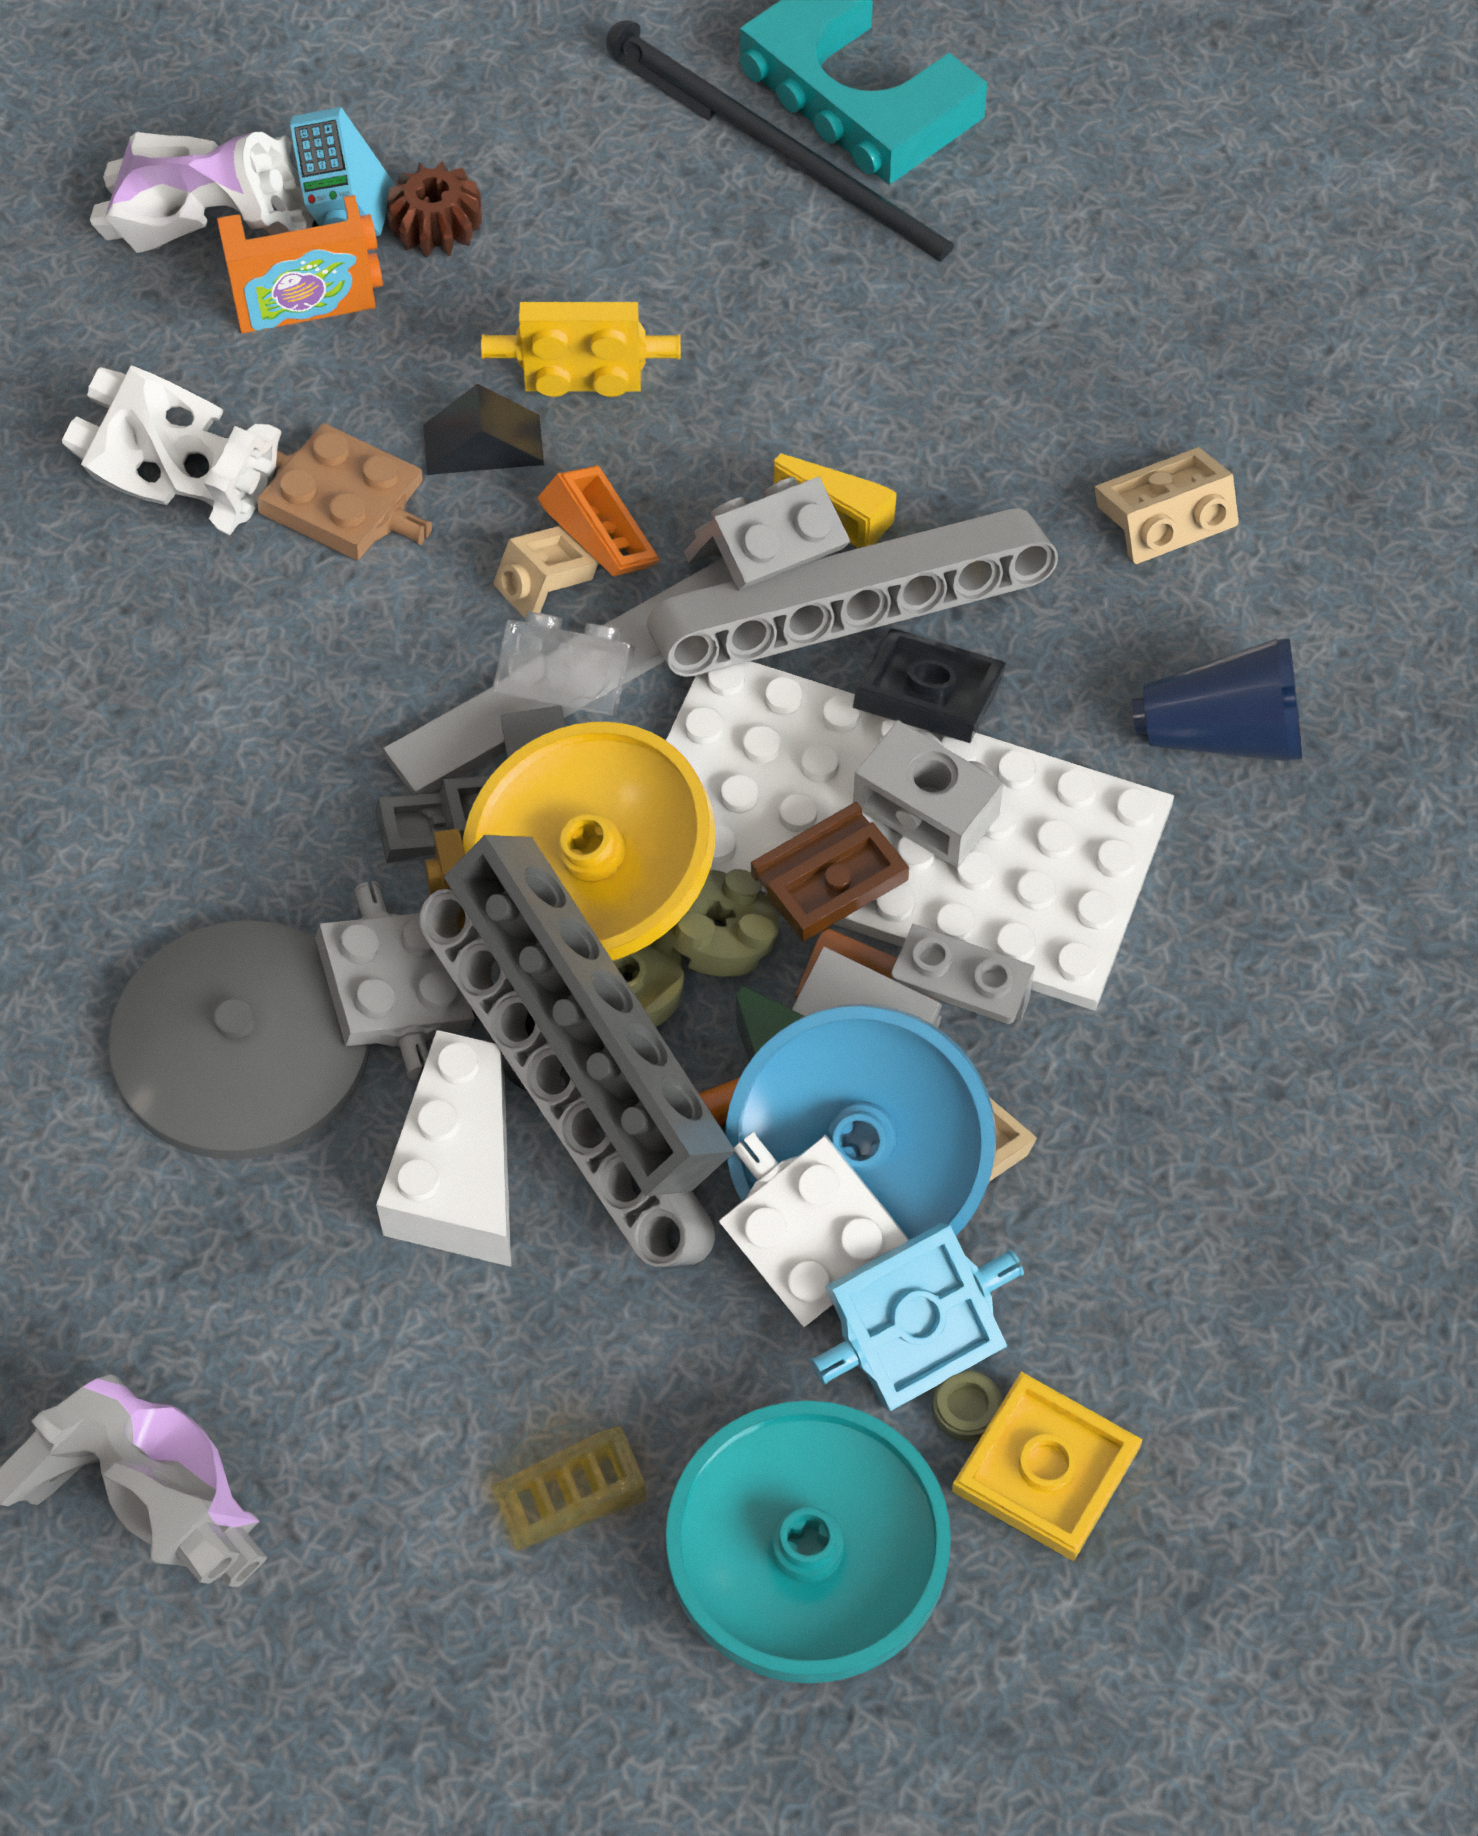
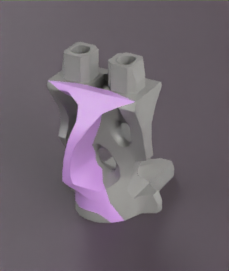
[0,1374,267,1587]

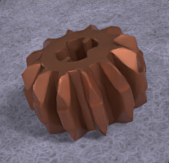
[387,160,482,258]

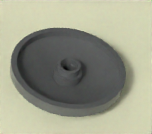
[109,920,370,1160]

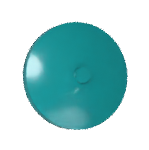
[666,1401,951,1683]

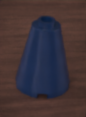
[1132,638,1303,762]

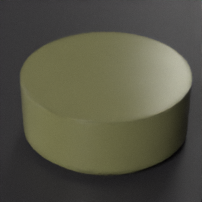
[932,1370,1002,1441]

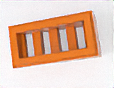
[537,465,660,577]

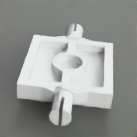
[719,1132,910,1327]

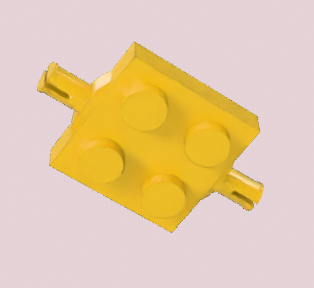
[481,302,681,397]

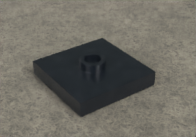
[852,628,1006,743]

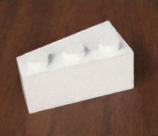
[376,1030,511,1267]

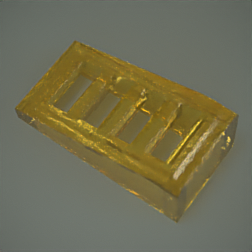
[491,1424,647,1551]

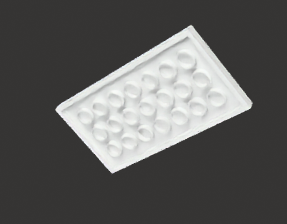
[666,661,1174,1011]

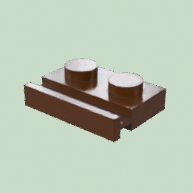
[751,801,909,942]

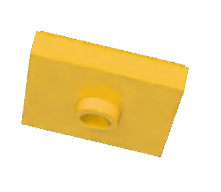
[952,1372,1143,1562]

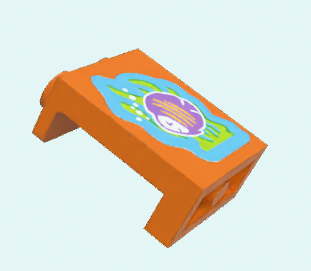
[217,195,383,334]

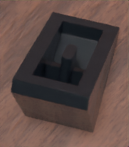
[424,383,544,475]

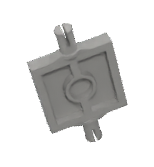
[315,881,475,1080]

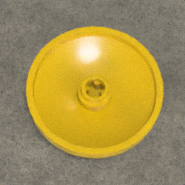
[463,722,716,961]

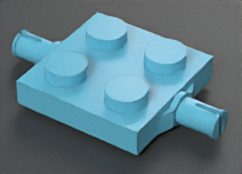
[810,1223,1024,1411]

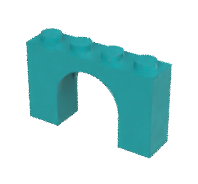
[739,0,988,185]

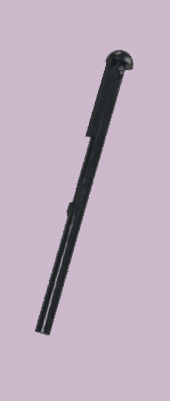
[606,20,954,262]

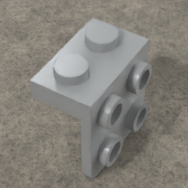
[684,476,851,590]

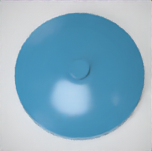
[726,1003,996,1239]

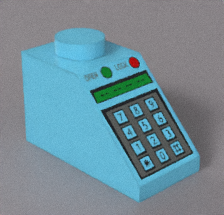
[290,107,395,236]

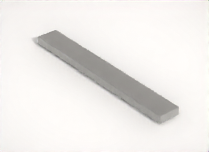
[383,558,734,795]

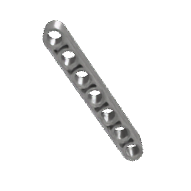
[647,508,1058,677]
[420,889,715,1267]

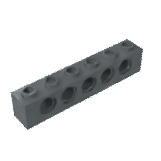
[444,835,735,1196]

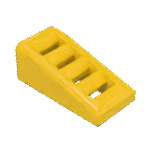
[773,453,897,548]

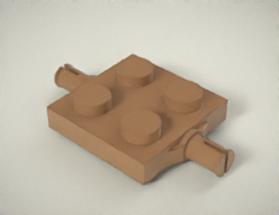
[257,423,432,561]

